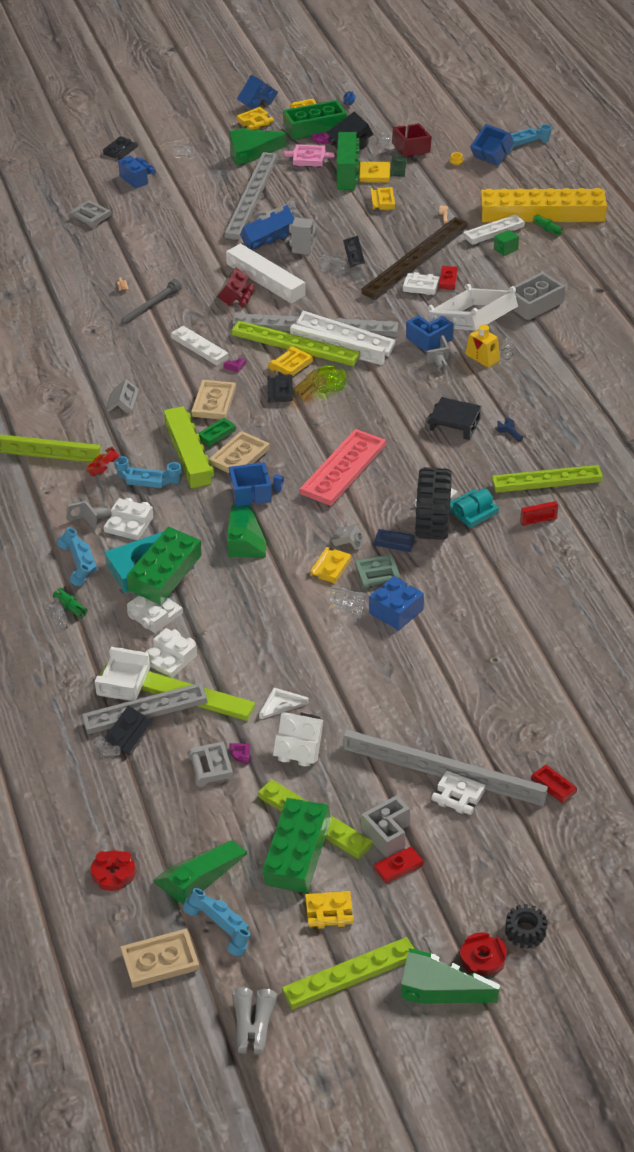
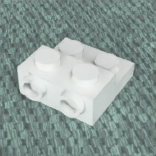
[104,498,153,540]
[127,596,183,633]
[145,628,197,678]
[273,712,324,766]

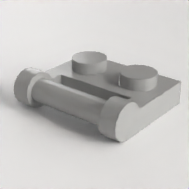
[70,200,111,229]
[187,741,233,787]

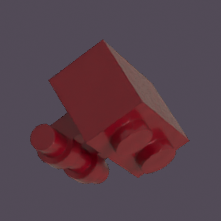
[217,267,255,307]

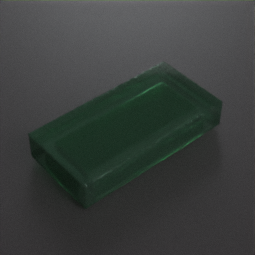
[390,156,407,177]

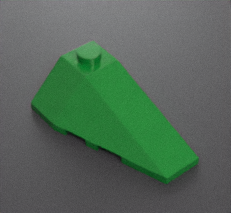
[227,505,266,557]

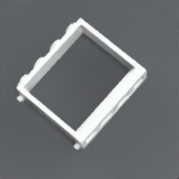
[427,284,518,331]

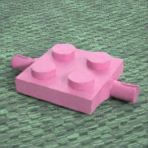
[284,145,335,167]

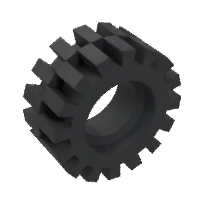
[505,904,547,948]

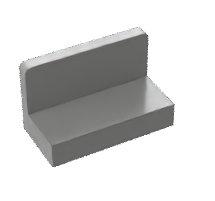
[106,379,139,414]

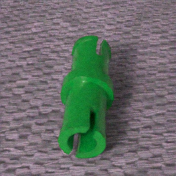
[533,214,563,237]
[53,588,88,619]

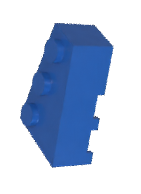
[240,205,294,249]

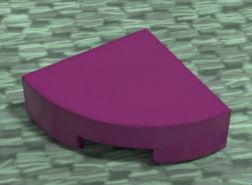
[311,132,330,144]
[223,358,246,373]
[229,743,250,764]

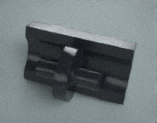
[343,236,366,268]

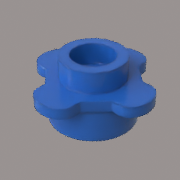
[343,91,356,105]

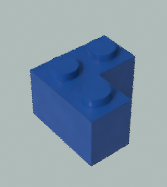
[237,74,278,109]
[406,315,454,352]

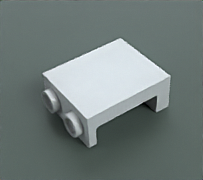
[95,647,150,701]

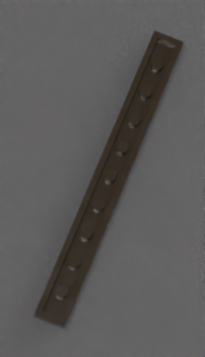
[361,217,468,299]

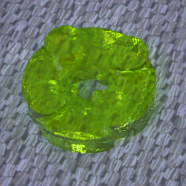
[312,365,347,393]

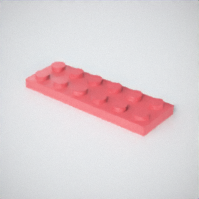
[300,429,386,506]

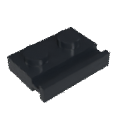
[103,136,138,160]
[267,375,293,402]
[104,705,153,756]

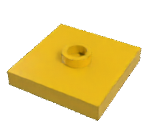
[360,162,390,183]

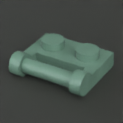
[355,555,401,589]

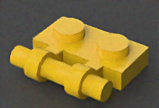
[236,107,274,130]
[306,891,354,929]

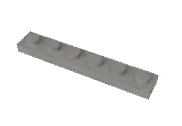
[83,683,208,734]

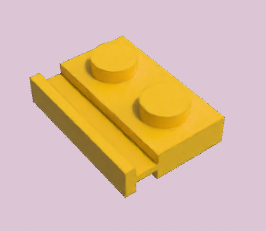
[371,187,395,210]
[310,547,351,584]

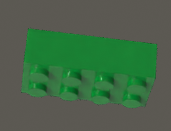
[283,100,347,139]
[337,132,359,190]
[127,526,202,605]
[262,798,331,893]

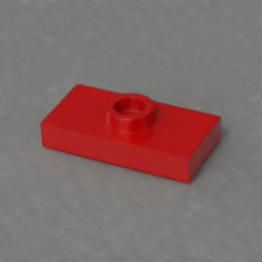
[439,266,458,290]
[520,501,558,526]
[531,764,577,804]
[374,846,423,884]

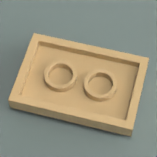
[191,380,236,420]
[209,431,270,473]
[120,929,200,988]

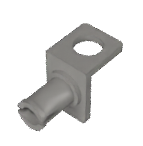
[426,335,449,372]
[66,501,110,529]

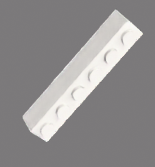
[226,244,306,304]

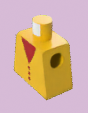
[465,324,500,368]

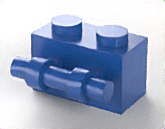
[118,156,156,189]

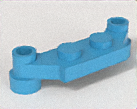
[507,124,552,154]
[114,456,182,488]
[57,527,97,587]
[182,888,250,957]

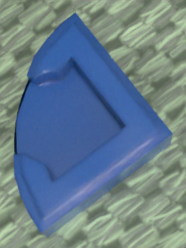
[273,474,284,492]

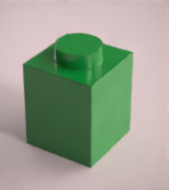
[494,230,519,256]

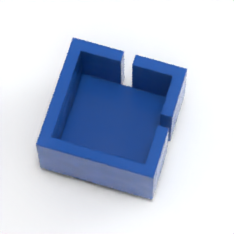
[470,124,514,166]
[229,462,272,507]
[369,576,424,631]

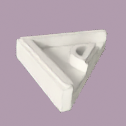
[259,688,309,719]

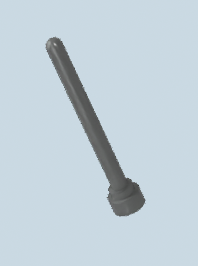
[121,279,182,324]

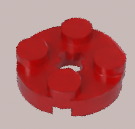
[86,446,120,477]
[91,850,136,891]
[460,932,507,976]

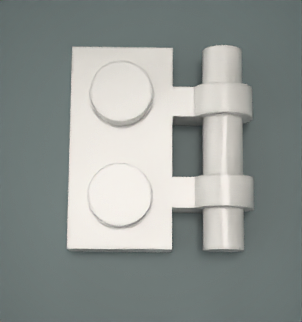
[403,272,440,295]
[431,771,486,815]

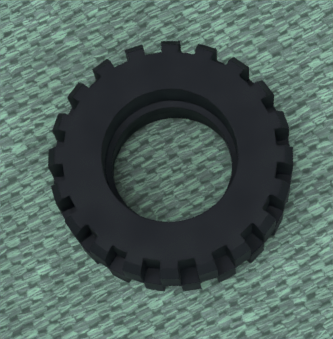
[415,467,452,540]

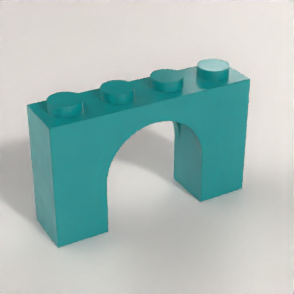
[104,531,194,593]

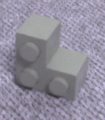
[289,218,317,255]
[361,795,410,858]

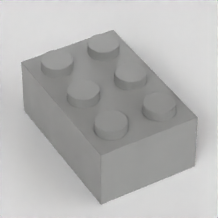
[507,272,565,320]

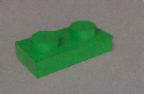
[198,418,236,447]

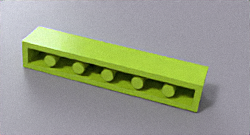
[164,406,214,488]

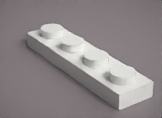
[464,215,525,245]
[171,326,229,366]

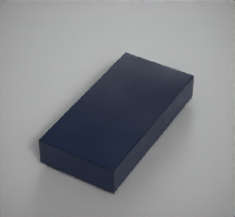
[374,529,415,552]

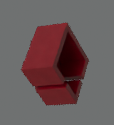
[392,123,432,157]

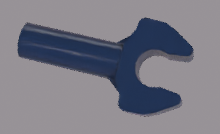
[497,417,523,442]

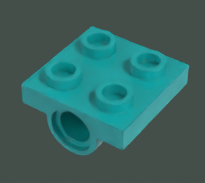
[450,488,499,528]

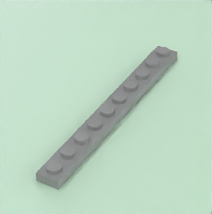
[225,152,277,240]
[233,313,398,337]
[343,729,548,806]

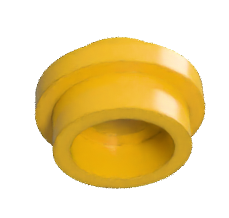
[449,152,464,166]

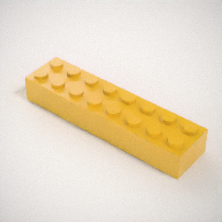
[480,188,607,222]

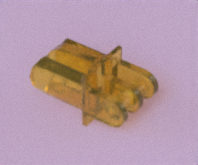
[293,369,328,401]

